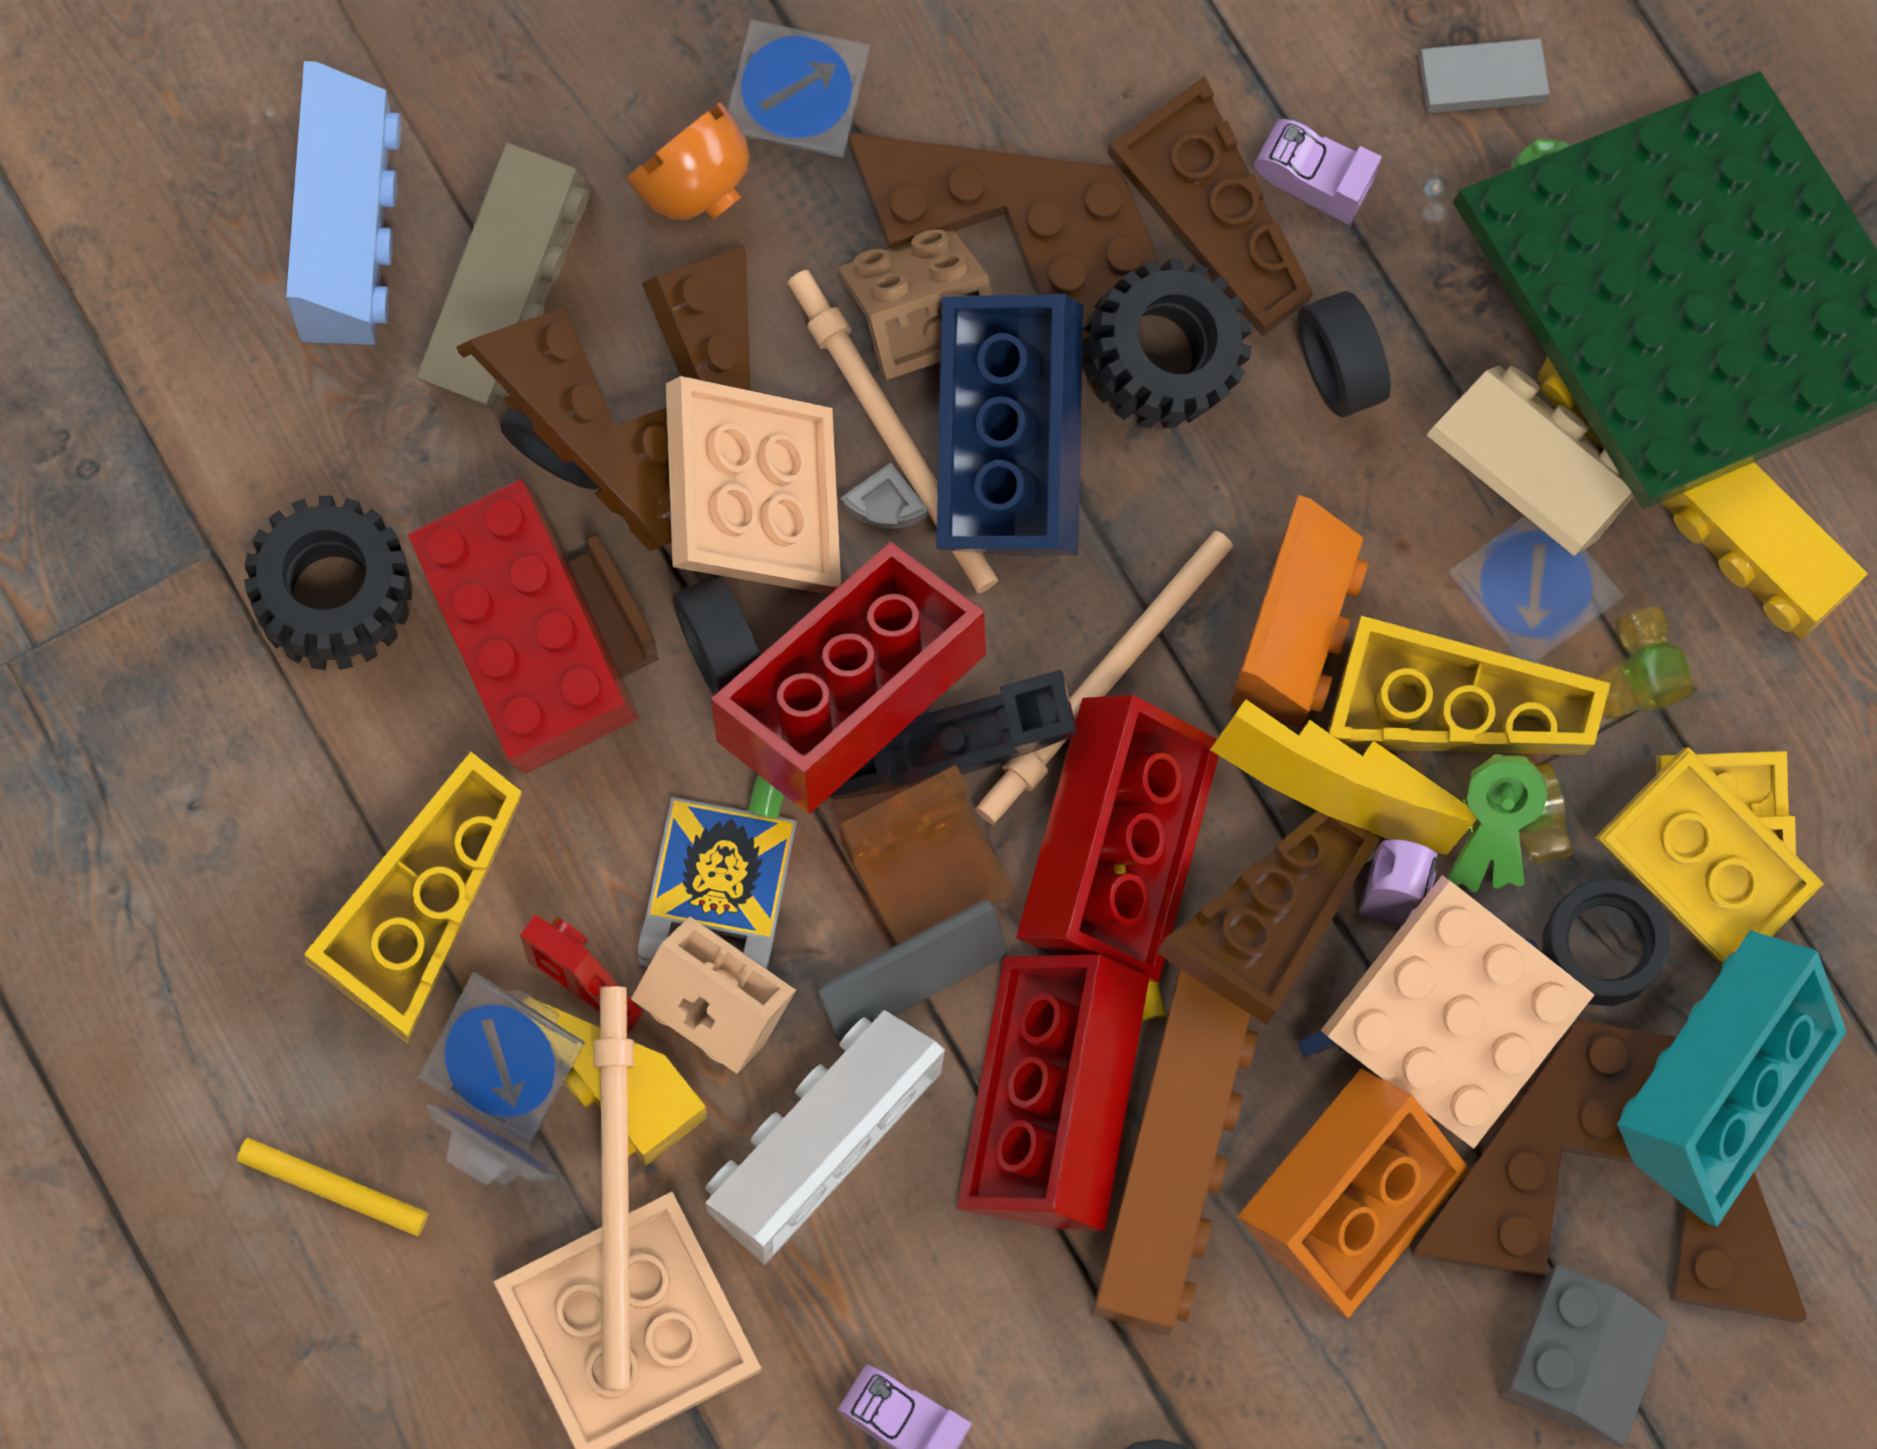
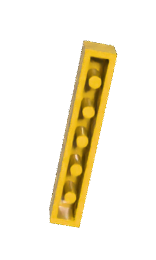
[1536,357,1868,641]

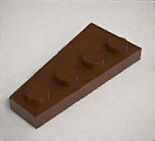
[1108,76,1313,337]
[1156,811,1380,1025]

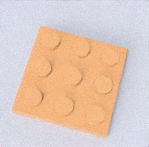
[666,376,841,594]
[1321,875,1594,1149]
[494,1191,762,1449]

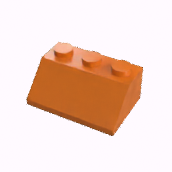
[1230,495,1369,728]
[1237,1069,1470,1318]

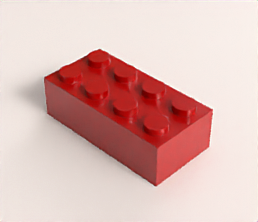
[407,479,640,774]
[711,542,986,815]

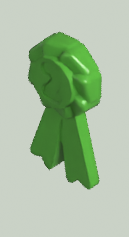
[1448,754,1548,893]

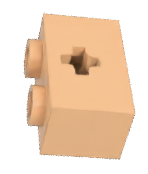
[631,917,796,1074]

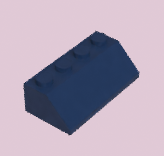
[936,294,1084,556]

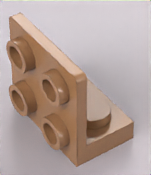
[838,229,993,380]

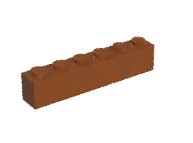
[1092,968,1258,1336]

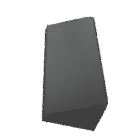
[817,899,1007,1042]

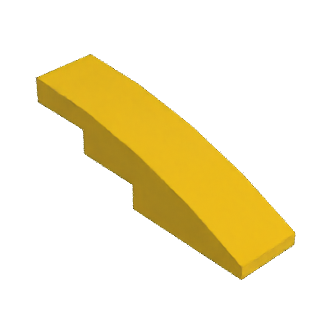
[1210,699,1477,855]

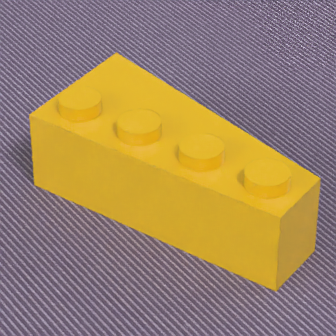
[1327,616,1611,755]
[304,752,522,1044]

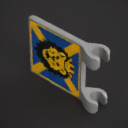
[638,797,797,970]

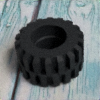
[1083,259,1252,429]
[244,495,412,670]

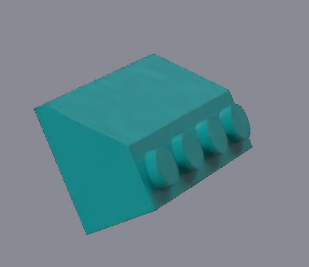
[1617,930,1847,1227]

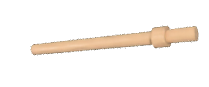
[788,270,999,593]
[975,531,1233,825]
[594,986,634,1390]

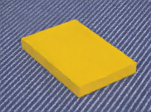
[1594,747,1824,966]

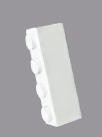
[705,1010,945,1266]

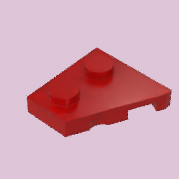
[520,914,643,1034]

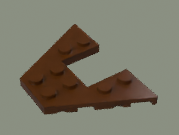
[848,134,1161,381]
[456,246,750,551]
[1412,1020,1806,1323]

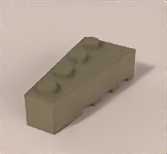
[416,142,594,411]

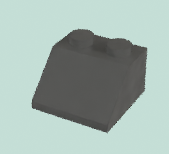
[1499,1264,1669,1447]

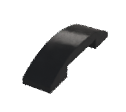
[830,670,1078,800]

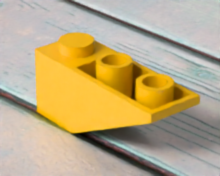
[522,997,707,1166]

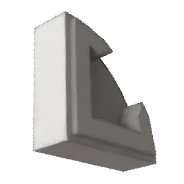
[840,463,928,529]

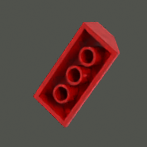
[1016,695,1219,982]
[956,954,1150,1231]

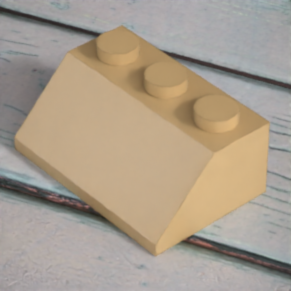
[1427,365,1634,556]

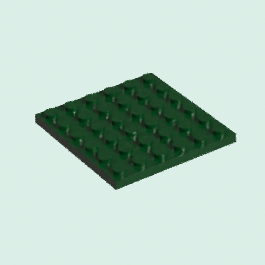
[1453,71,1877,510]

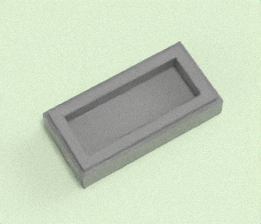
[1418,39,1550,113]

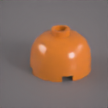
[625,102,750,220]

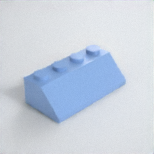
[286,61,401,345]

